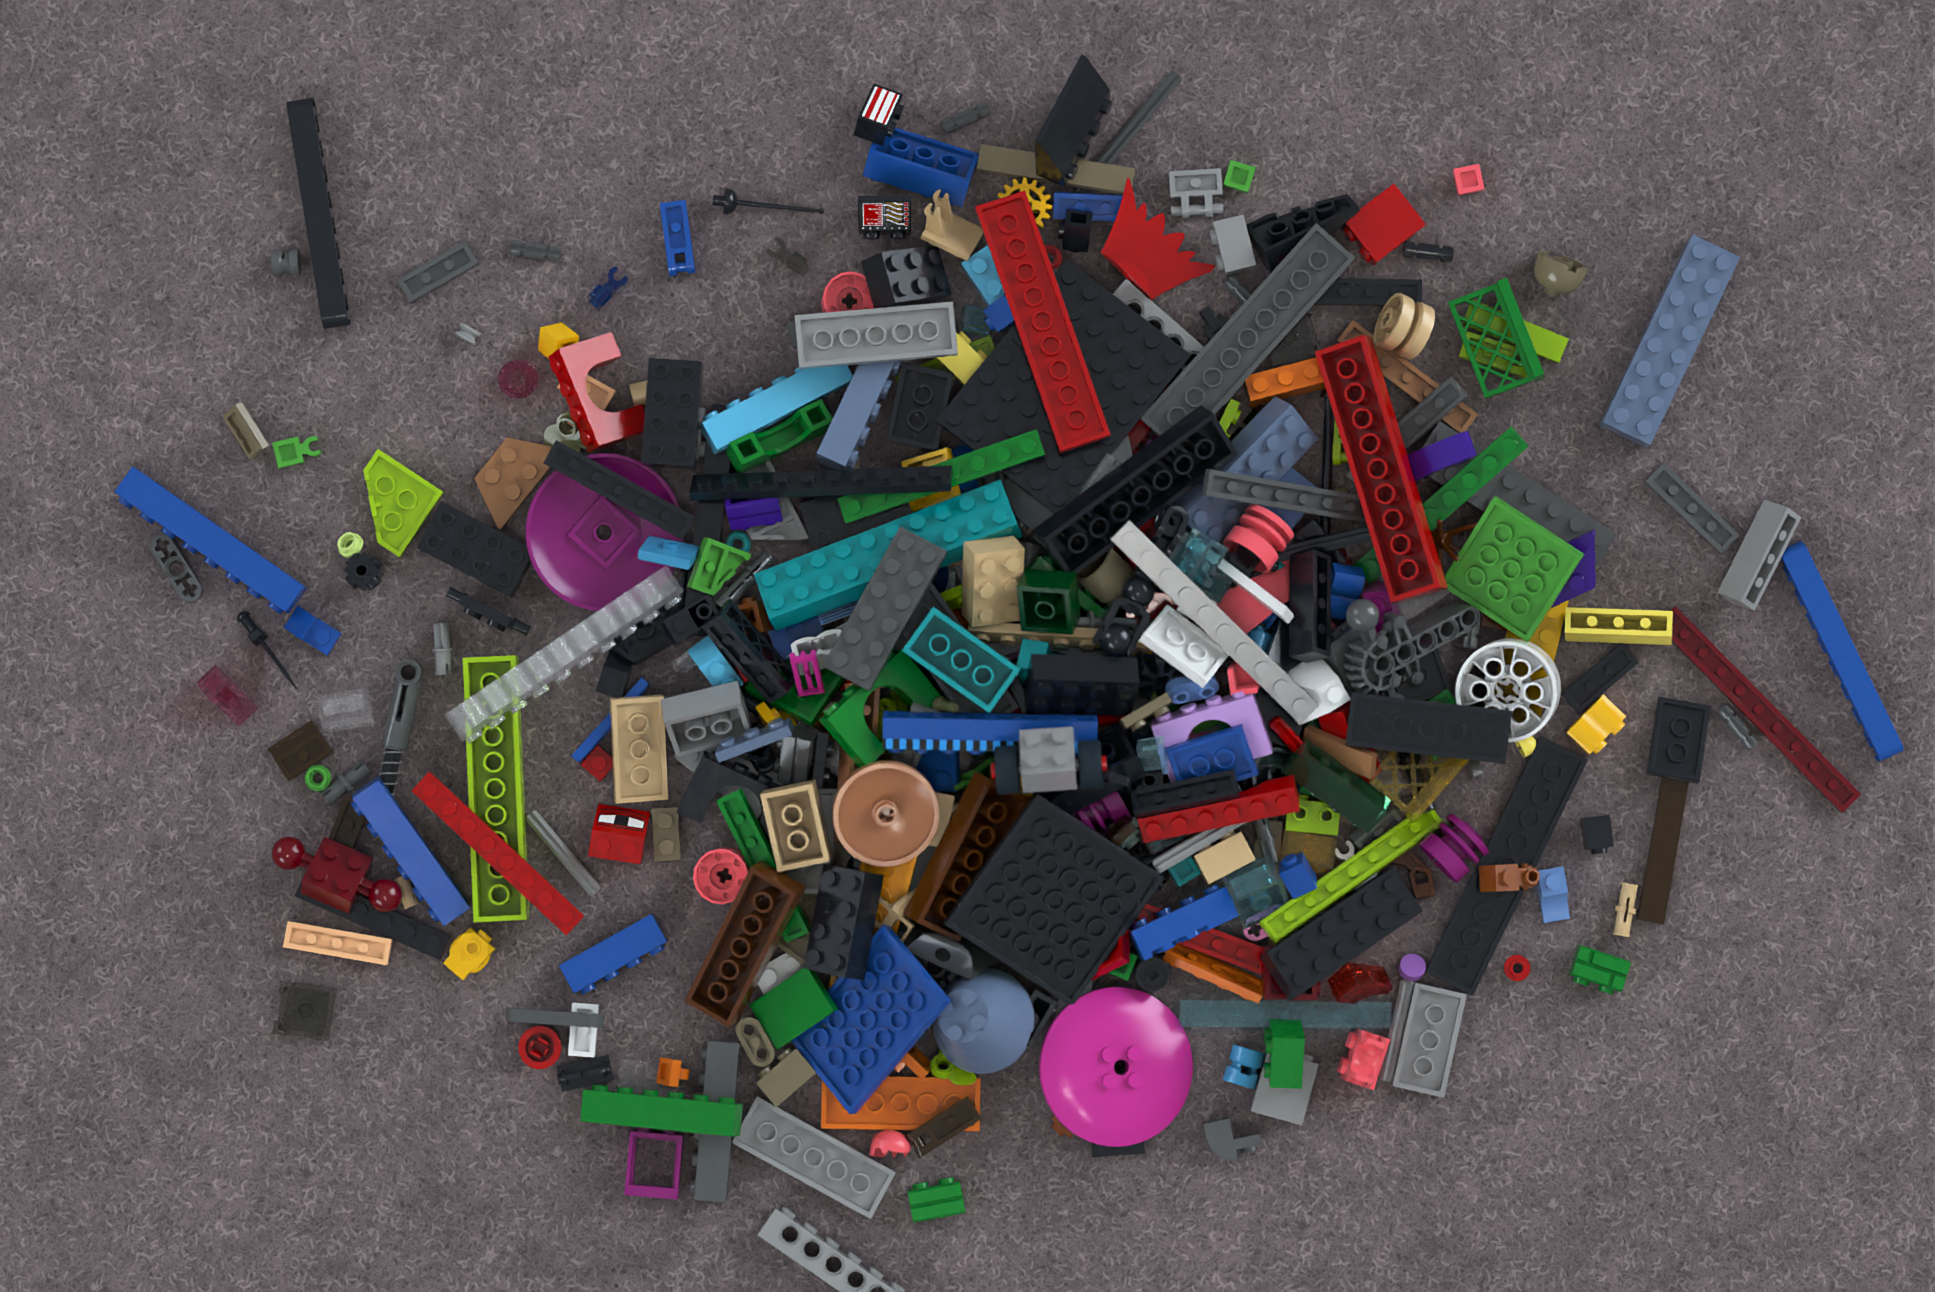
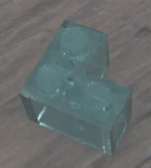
[1173,527,1233,603]

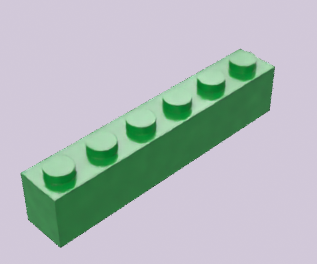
[580,1084,743,1137]

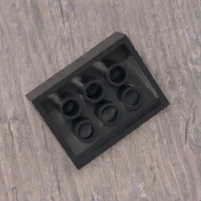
[1035,54,1113,187]

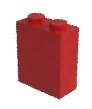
[1342,183,1426,265]

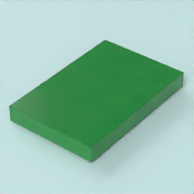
[749,968,838,1050]

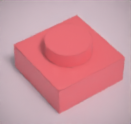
[1452,164,1484,196]

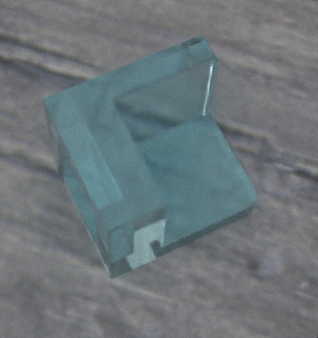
[1136,736,1169,775]

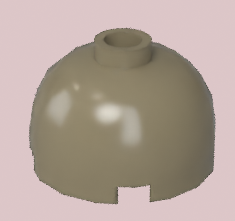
[1533,250,1588,297]

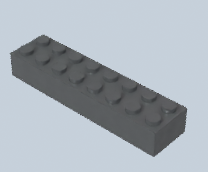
[1421,421,1617,569]

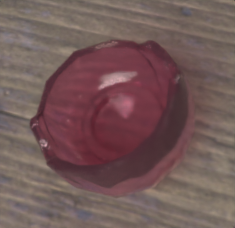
[498,359,539,399]

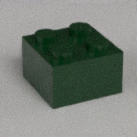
[1017,569,1080,635]

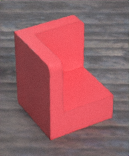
[1227,661,1261,695]

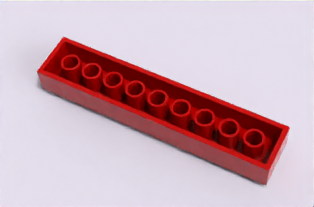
[1315,335,1448,604]

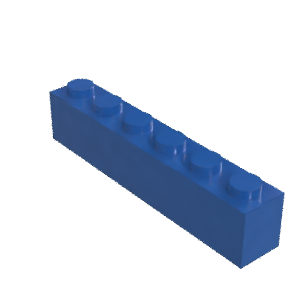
[351,776,470,926]

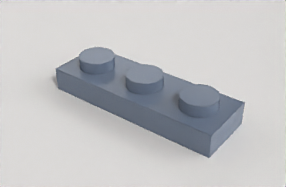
[715,718,794,763]

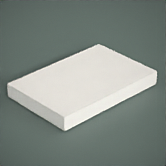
[1139,604,1229,688]

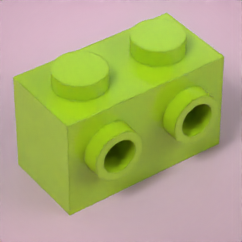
[1284,795,1341,836]

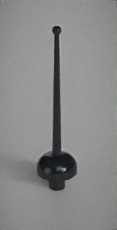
[712,188,824,215]

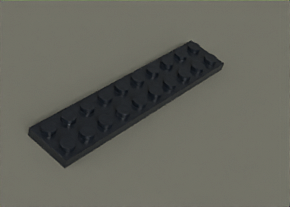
[1425,736,1588,996]

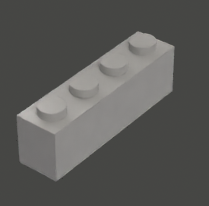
[1717,500,1802,611]

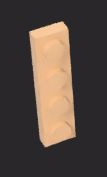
[283,921,393,965]

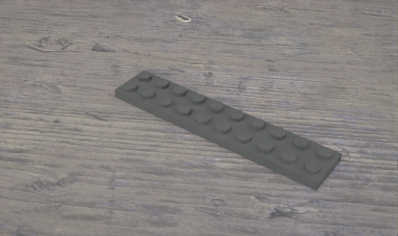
[1140,223,1355,436]

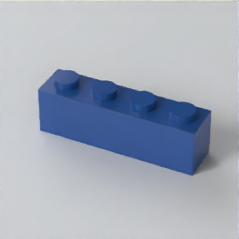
[559,914,668,995]

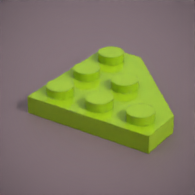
[363,449,444,558]

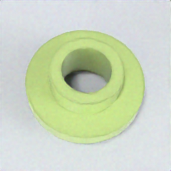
[337,532,363,558]

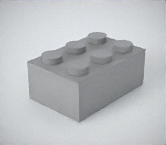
[661,681,752,757]

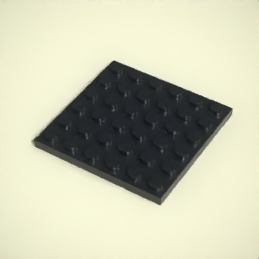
[943,792,1164,1005]

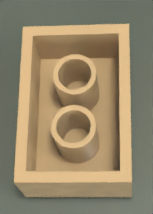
[961,536,1025,627]
[760,779,833,872]

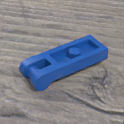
[660,200,696,276]

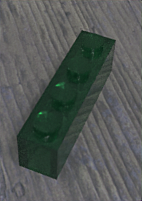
[1284,739,1391,833]

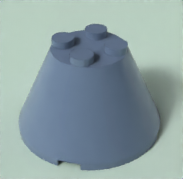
[933,968,1035,1074]

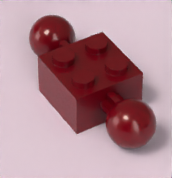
[271,836,402,914]

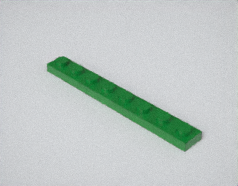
[1353,426,1529,583]
[837,429,1046,524]

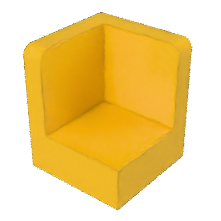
[538,323,579,359]

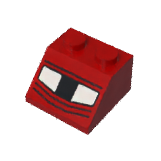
[588,804,651,864]

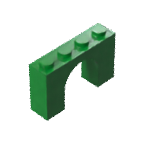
[819,649,941,768]

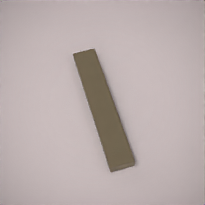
[976,144,1135,195]

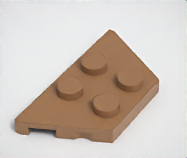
[474,438,552,530]

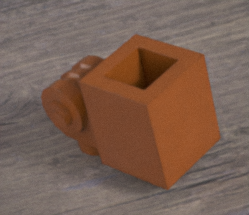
[1479,863,1540,892]

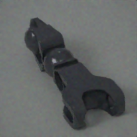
[1092,506,1189,657]

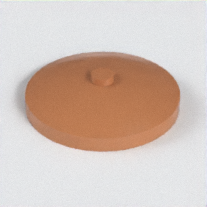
[832,761,939,867]

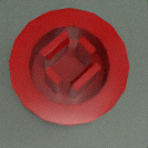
[518,1026,562,1069]

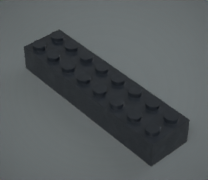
[1033,405,1238,574]

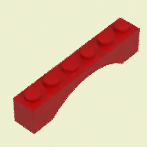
[1137,775,1300,843]

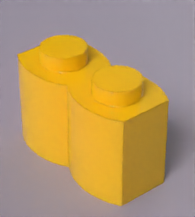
[1565,695,1626,755]

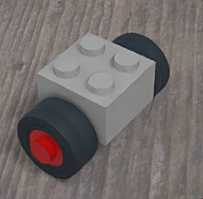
[991,727,1107,795]

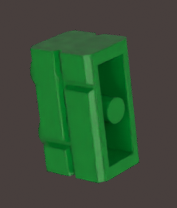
[1568,945,1631,995]
[908,1177,966,1223]

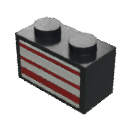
[854,84,904,146]

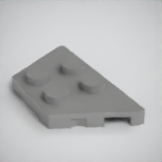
[745,461,809,541]

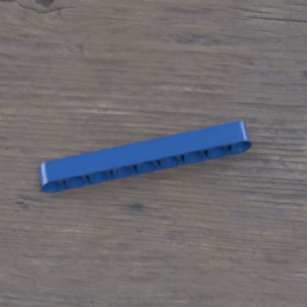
[1781,540,1904,762]

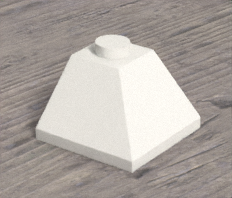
[1288,659,1351,726]

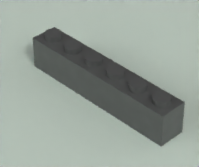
[690,1040,741,1203]

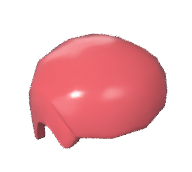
[869,1129,911,1158]

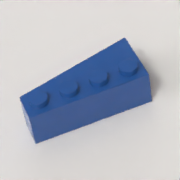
[1129,884,1239,961]

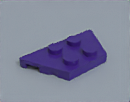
[1551,529,1596,608]

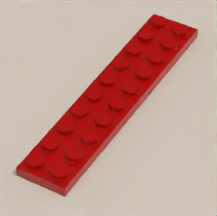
[975,190,1111,453]

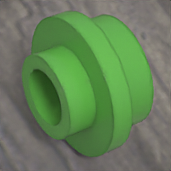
[305,765,331,791]

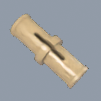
[1613,882,1638,937]

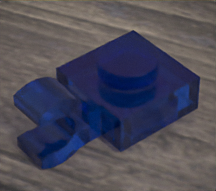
[589,266,628,311]

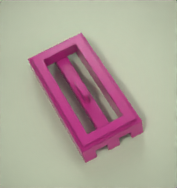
[790,649,825,697]

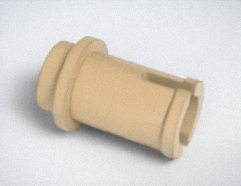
[393,876,420,910]

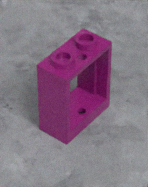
[624,1127,685,1200]

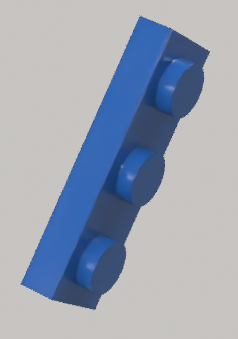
[1053,191,1123,221]

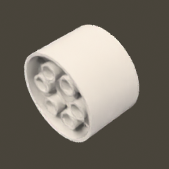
[1455,638,1561,742]

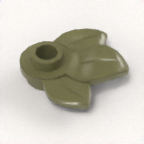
[544,412,587,453]

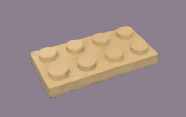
[610,694,668,804]

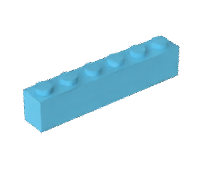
[699,365,853,455]

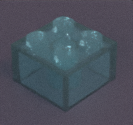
[1222,856,1289,929]

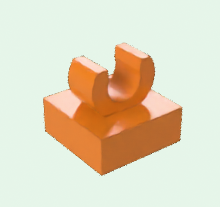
[656,1057,690,1087]

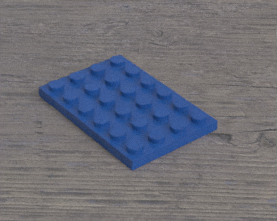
[791,925,951,1114]

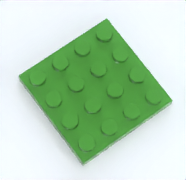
[1445,496,1584,642]

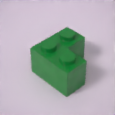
[1263,1019,1305,1089]

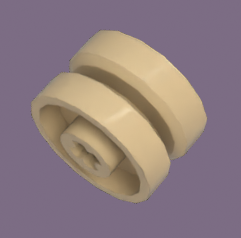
[1373,293,1435,360]

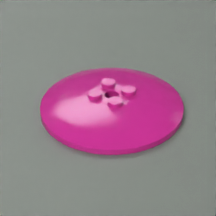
[1039,987,1193,1147]

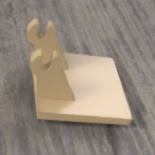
[920,189,983,261]

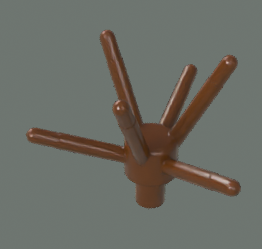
[1431,519,1477,570]

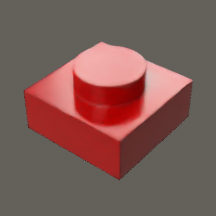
[580,745,613,782]

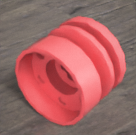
[821,271,874,313]
[1223,504,1294,573]
[693,847,750,904]

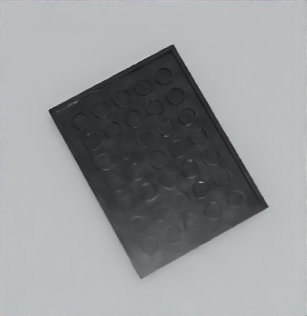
[936,259,1191,514]

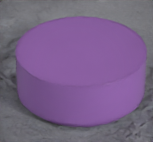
[1398,954,1426,981]

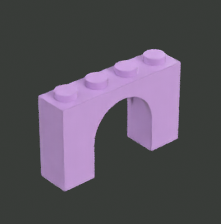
[1151,691,1272,783]

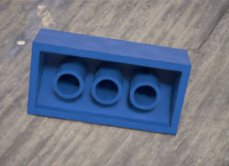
[863,128,979,207]

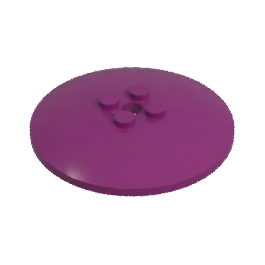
[525,453,683,611]

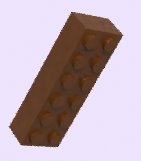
[904,771,1030,942]
[684,860,807,1028]

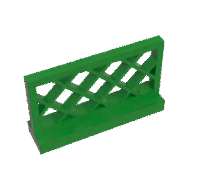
[1448,278,1545,400]

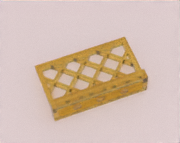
[1367,700,1469,822]

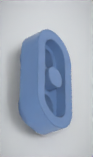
[1165,675,1219,704]

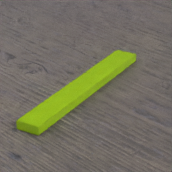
[1260,809,1444,945]

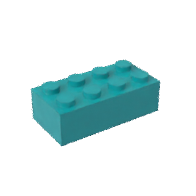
[901,607,1021,713]

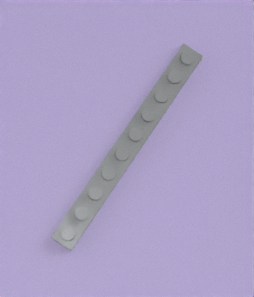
[1110,520,1319,724]

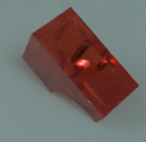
[1327,962,1393,1004]

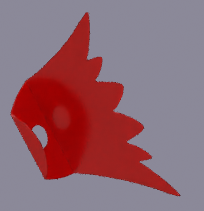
[1100,177,1215,300]

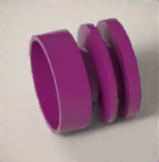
[1073,791,1132,834]
[1418,813,1489,883]

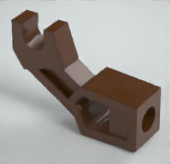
[1390,850,1435,900]

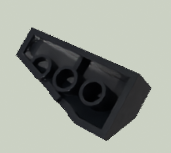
[1246,194,1360,273]

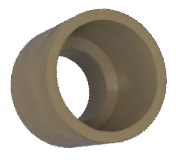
[1076,548,1134,604]

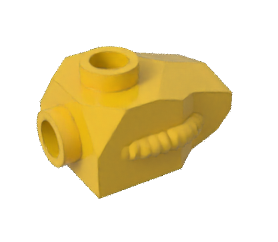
[443,927,496,980]

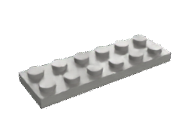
[794,302,958,369]
[732,1096,896,1219]

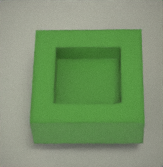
[1223,160,1256,194]

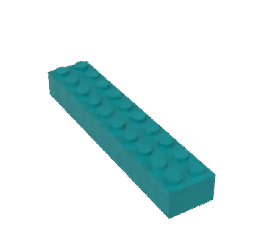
[754,479,1023,631]

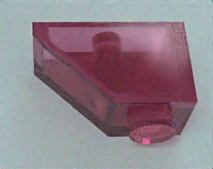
[196,664,258,726]

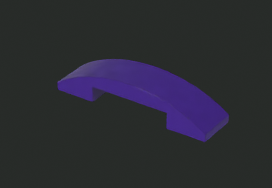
[1408,431,1477,481]

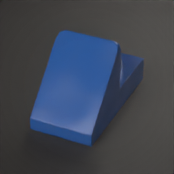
[284,606,342,656]

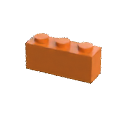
[1243,358,1325,408]

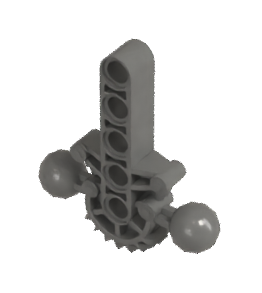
[1343,599,1480,698]

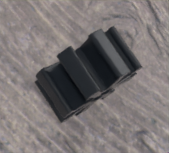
[1134,650,1186,700]

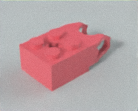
[1336,1028,1390,1090]

